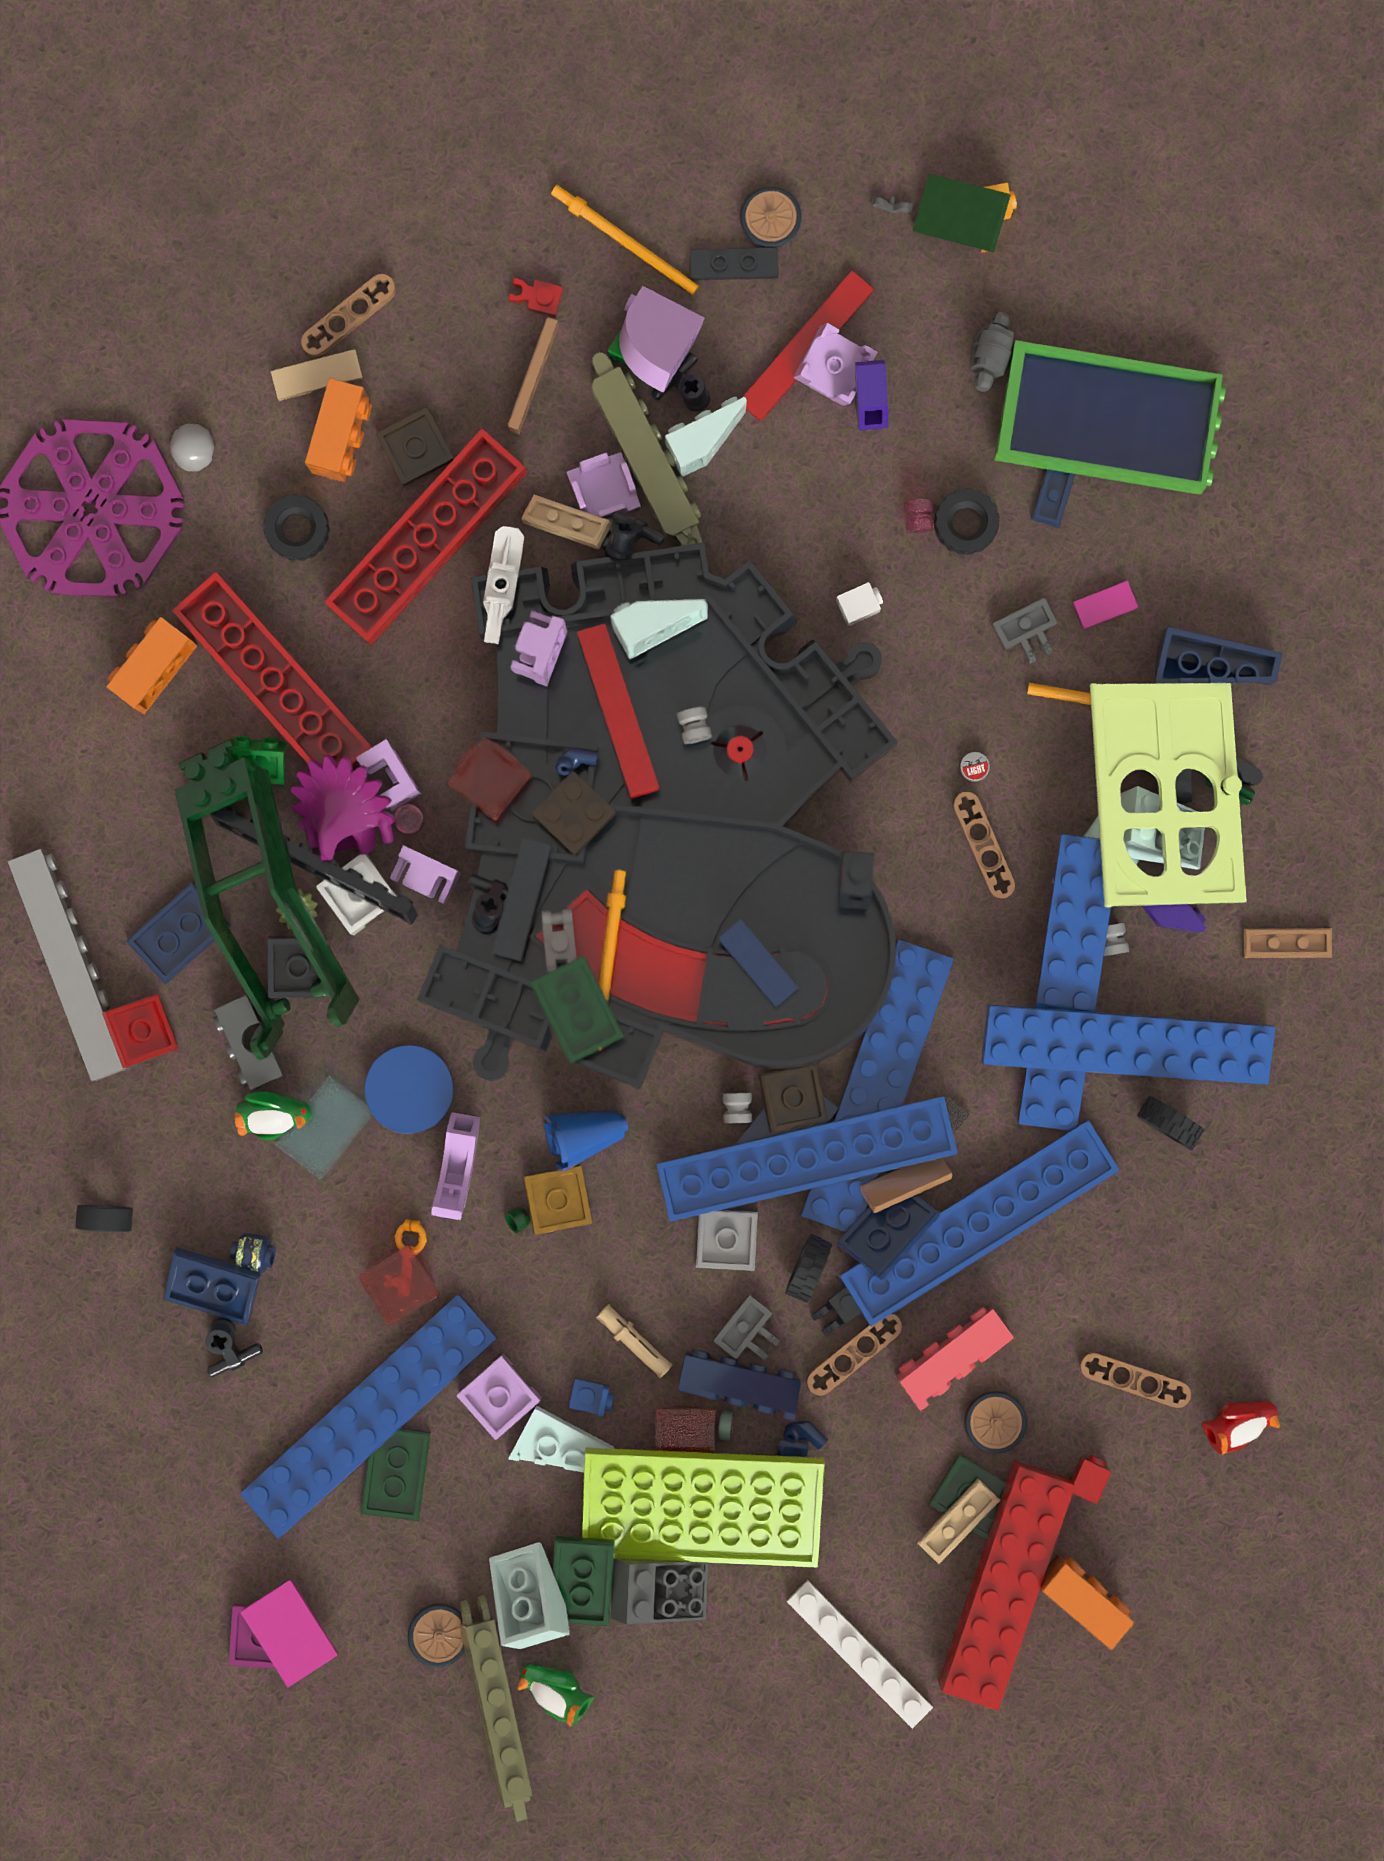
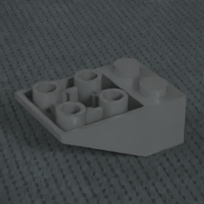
[611,1558,708,1624]

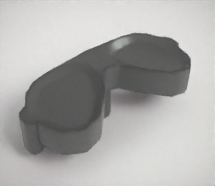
[871,196,913,213]

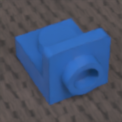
[569,1378,614,1417]

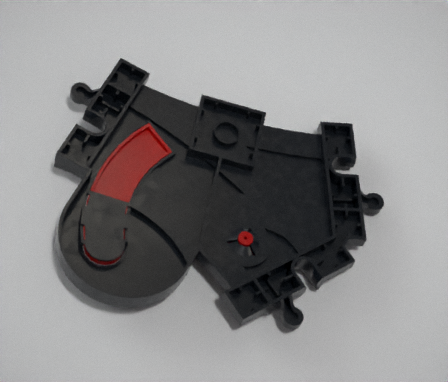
[417,515,898,1090]

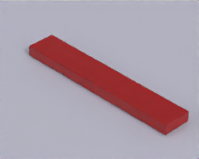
[742,271,874,422]
[577,623,659,798]

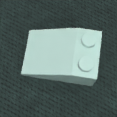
[611,600,707,660]
[489,1543,570,1649]

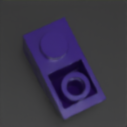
[855,360,888,430]
[1141,904,1207,933]

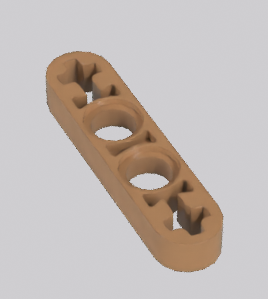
[301,274,396,357]
[953,792,1015,899]
[807,1313,902,1396]
[1079,1352,1191,1408]

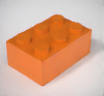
[305,378,372,482]
[106,617,198,714]
[1041,1555,1134,1650]

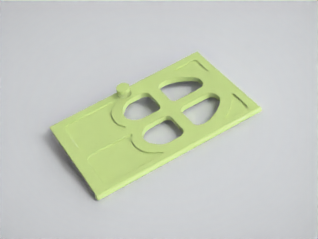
[1090,683,1247,907]

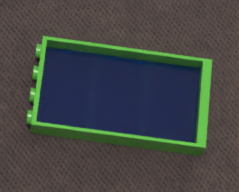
[994,340,1226,495]

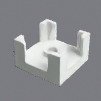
[316,854,397,935]

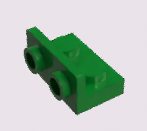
[229,736,287,785]

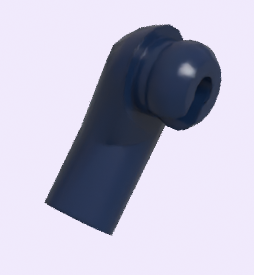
[556,747,598,775]
[784,1421,828,1450]

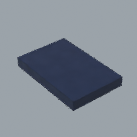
[126,882,231,984]
[837,1195,940,1280]
[163,1247,261,1325]

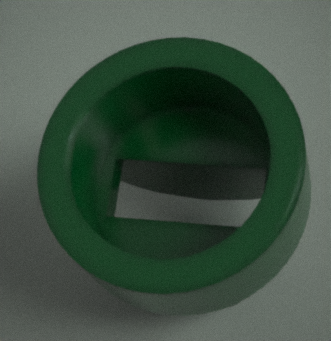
[505,1208,530,1234]

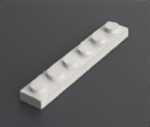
[787,1580,933,1729]

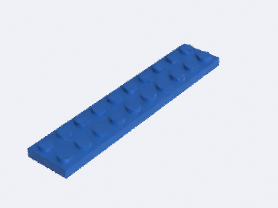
[1018,833,1111,1131]
[801,939,954,1232]
[981,1004,1276,1085]
[656,1096,958,1222]
[839,1120,1120,1326]
[240,1294,498,1539]

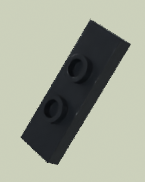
[690,247,778,281]

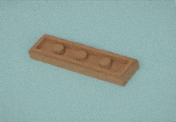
[508,317,559,435]

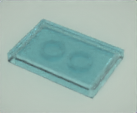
[275,1075,373,1181]

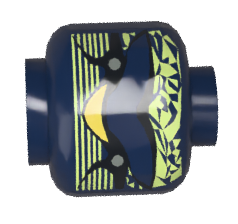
[230,1233,276,1273]

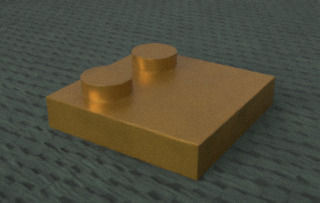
[523,1166,592,1235]

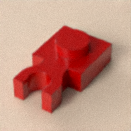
[509,278,563,317]

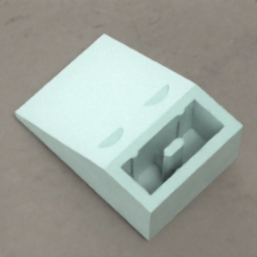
[665,397,747,477]
[1120,786,1205,869]

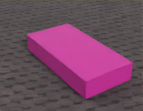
[1072,581,1138,630]

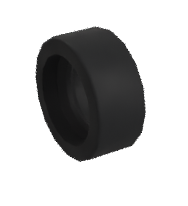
[75,1205,133,1232]

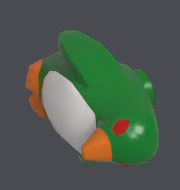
[235,1092,312,1140]
[517,1664,595,1727]

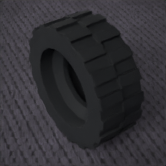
[934,488,1000,555]
[263,494,330,561]
[1137,1096,1205,1150]
[785,1234,833,1303]

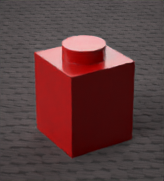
[1070,1455,1111,1504]

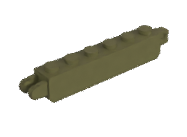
[591,352,703,546]
[459,1595,533,1822]

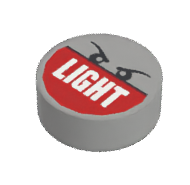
[960,752,990,782]

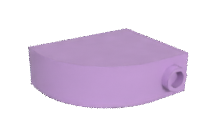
[619,286,705,392]

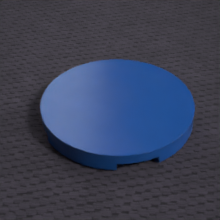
[365,1045,453,1134]

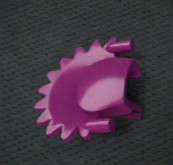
[291,754,396,860]

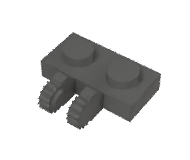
[992,598,1058,664]
[713,1294,780,1360]

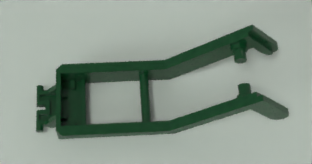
[174,738,360,1060]

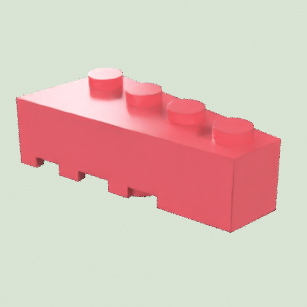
[896,1306,1014,1411]

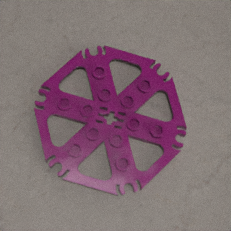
[0,419,185,598]

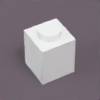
[836,582,883,627]

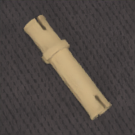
[596,1304,673,1378]

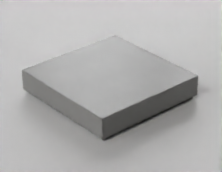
[696,1210,758,1271]

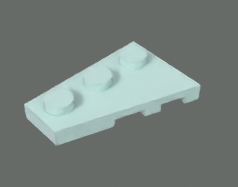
[508,1405,614,1473]

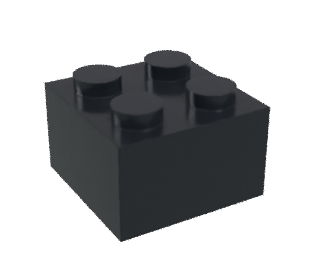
[267,935,328,998]

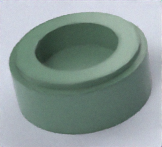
[718,1410,734,1441]

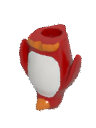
[1201,1401,1280,1455]

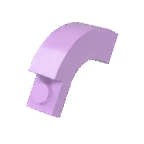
[431,1112,480,1220]

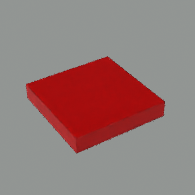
[102,994,178,1068]

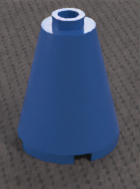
[544,1110,628,1172]

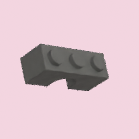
[213,995,286,1090]

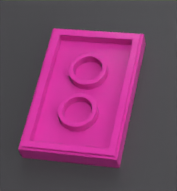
[240,1578,339,1687]

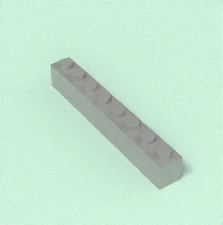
[8,849,129,1081]

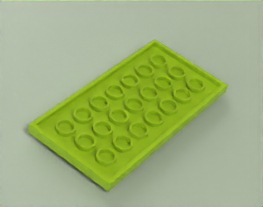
[582,1448,824,1567]

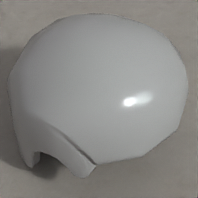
[170,423,215,471]

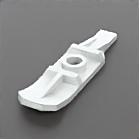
[483,526,525,644]

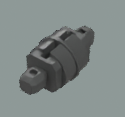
[969,311,1015,392]

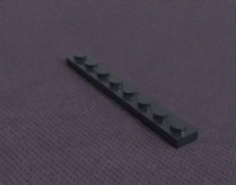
[210,806,418,925]

